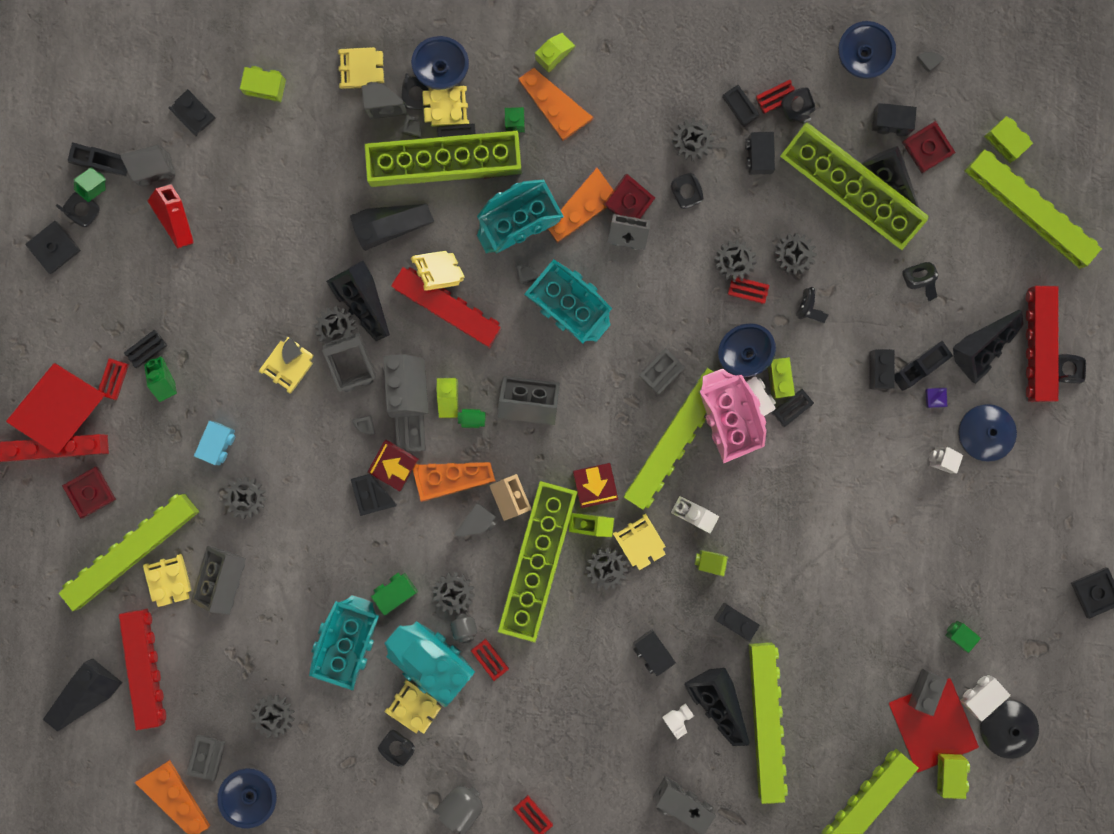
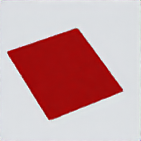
[6,363,105,454]
[889,678,979,773]

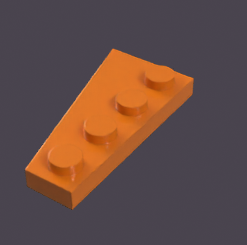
[518,68,593,141]
[548,168,613,243]
[413,462,496,502]
[135,760,210,834]

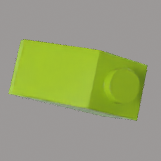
[535,33,575,73]
[437,378,458,418]
[569,513,614,537]
[694,550,728,576]

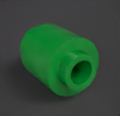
[458,409,486,429]

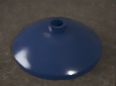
[838,21,896,79]
[411,36,469,90]
[718,323,776,377]
[958,404,1017,462]
[217,768,277,829]

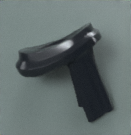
[401,73,429,110]
[781,87,815,124]
[671,173,704,209]
[56,192,100,227]
[902,262,938,301]
[796,287,829,323]
[1058,354,1086,384]
[378,730,415,767]

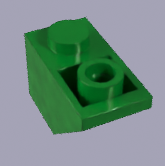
[144,356,177,402]

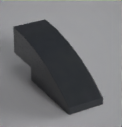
[67,142,128,176]
[895,341,953,391]

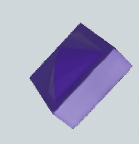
[925,388,948,408]

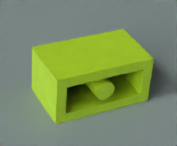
[240,66,286,102]
[984,116,1033,163]
[768,357,795,399]
[937,754,970,799]

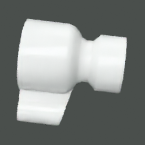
[662,703,694,740]

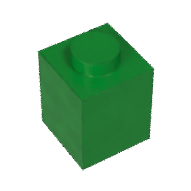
[505,107,525,133]
[74,167,106,202]
[945,621,981,653]

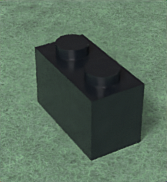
[872,103,917,136]
[745,132,775,175]
[869,349,895,390]
[714,602,760,642]
[633,629,676,677]

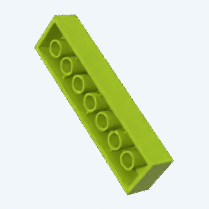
[780,122,928,250]
[365,131,522,187]
[498,481,577,643]

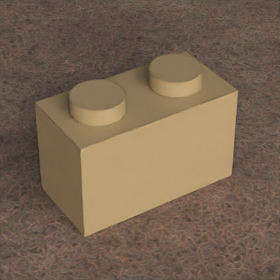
[489,474,532,521]

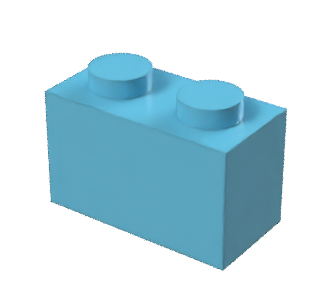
[194,421,235,465]

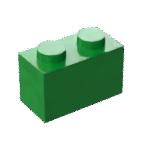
[371,572,418,616]

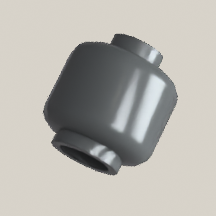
[450,614,477,644]

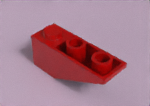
[147,184,194,249]

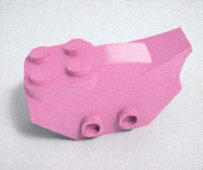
[700,369,766,463]

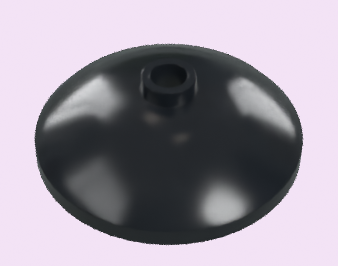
[980,700,1039,759]

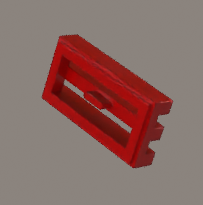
[755,80,798,114]
[728,277,770,304]
[98,358,129,400]
[470,638,509,681]
[513,795,553,834]

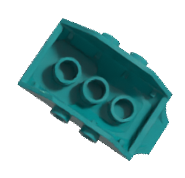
[477,180,564,254]
[524,259,612,344]
[309,595,379,691]
[385,621,475,707]

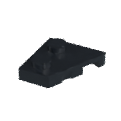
[351,474,397,516]

